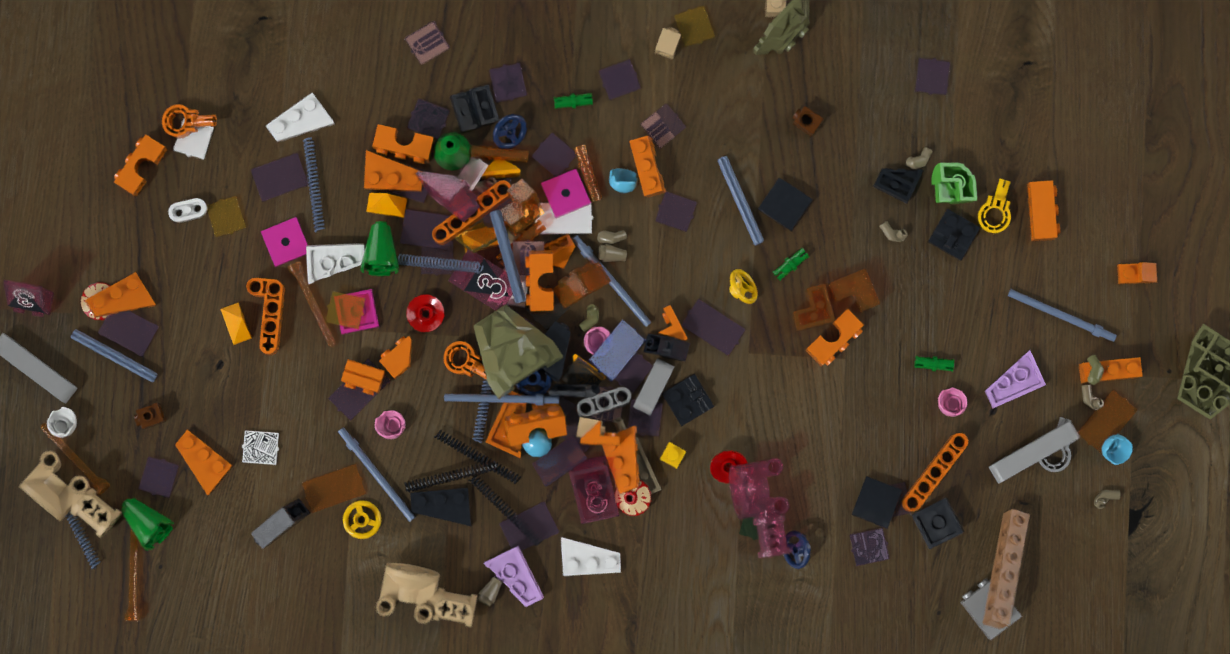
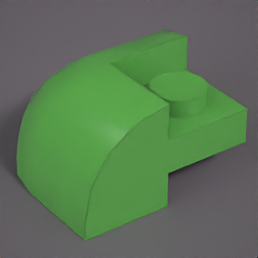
[931,163,977,204]

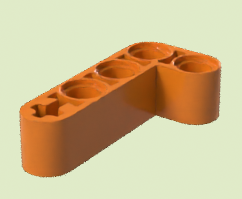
[246,278,285,355]

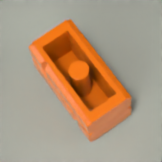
[341,359,386,396]

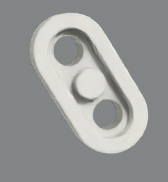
[168,198,207,223]

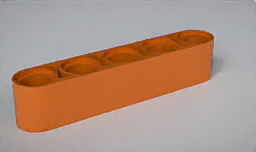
[432,180,512,245]
[902,433,968,512]

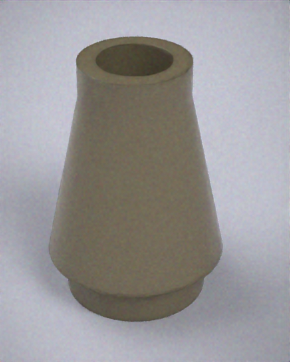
[598,243,627,262]
[477,577,502,607]

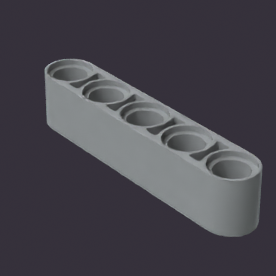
[0,333,78,404]
[989,420,1080,484]

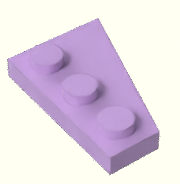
[985,350,1046,409]
[483,546,544,607]

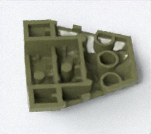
[753,0,810,55]
[473,304,563,399]
[1177,324,1230,420]

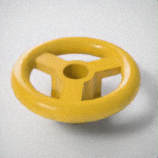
[729,269,758,304]
[343,500,381,539]

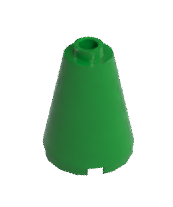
[434,133,472,171]
[360,221,399,276]
[121,498,174,551]

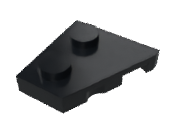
[873,168,924,204]

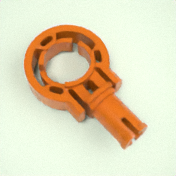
[162,105,217,138]
[444,341,487,380]

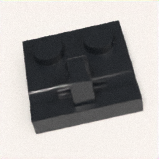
[928,209,980,261]
[662,374,714,427]
[912,497,964,549]

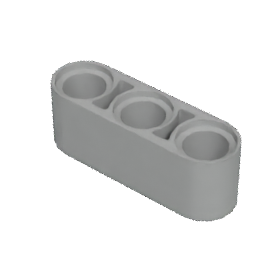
[633,358,675,415]
[576,387,631,418]

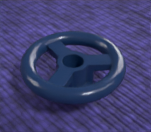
[493,114,527,149]
[515,371,552,396]
[782,531,811,569]

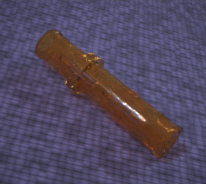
[471,145,529,163]
[574,145,603,203]
[495,220,546,266]

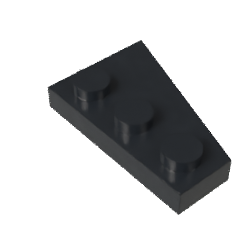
[410,488,471,526]

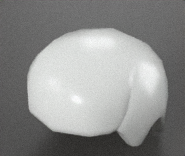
[47,407,77,438]

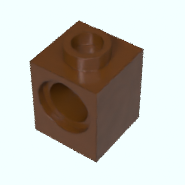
[792,106,823,137]

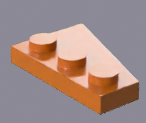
[364,150,423,192]
[85,272,156,318]
[485,391,527,458]
[602,426,639,494]
[175,430,233,496]

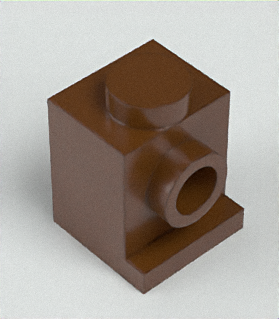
[134,403,166,429]

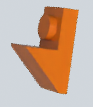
[1117,262,1157,284]
[658,305,688,341]
[580,420,620,446]

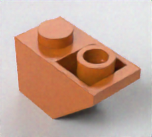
[379,336,413,380]

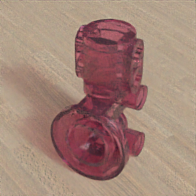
[729,458,791,558]

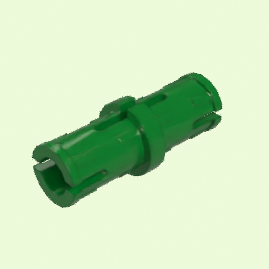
[554,93,593,109]
[772,247,809,281]
[914,356,954,372]

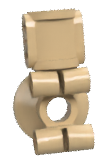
[19,451,122,538]
[376,563,477,627]

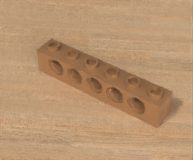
[983,509,1030,629]

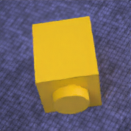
[660,442,686,469]

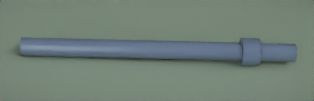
[572,235,651,327]
[1008,289,1117,342]
[444,394,560,405]
[338,427,415,522]

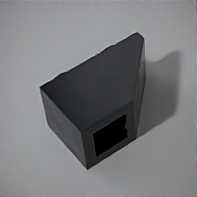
[643,334,690,362]

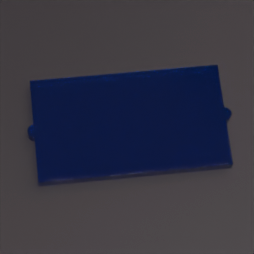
[588,320,646,382]

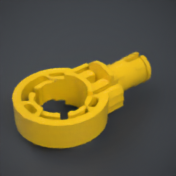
[977,178,1011,233]

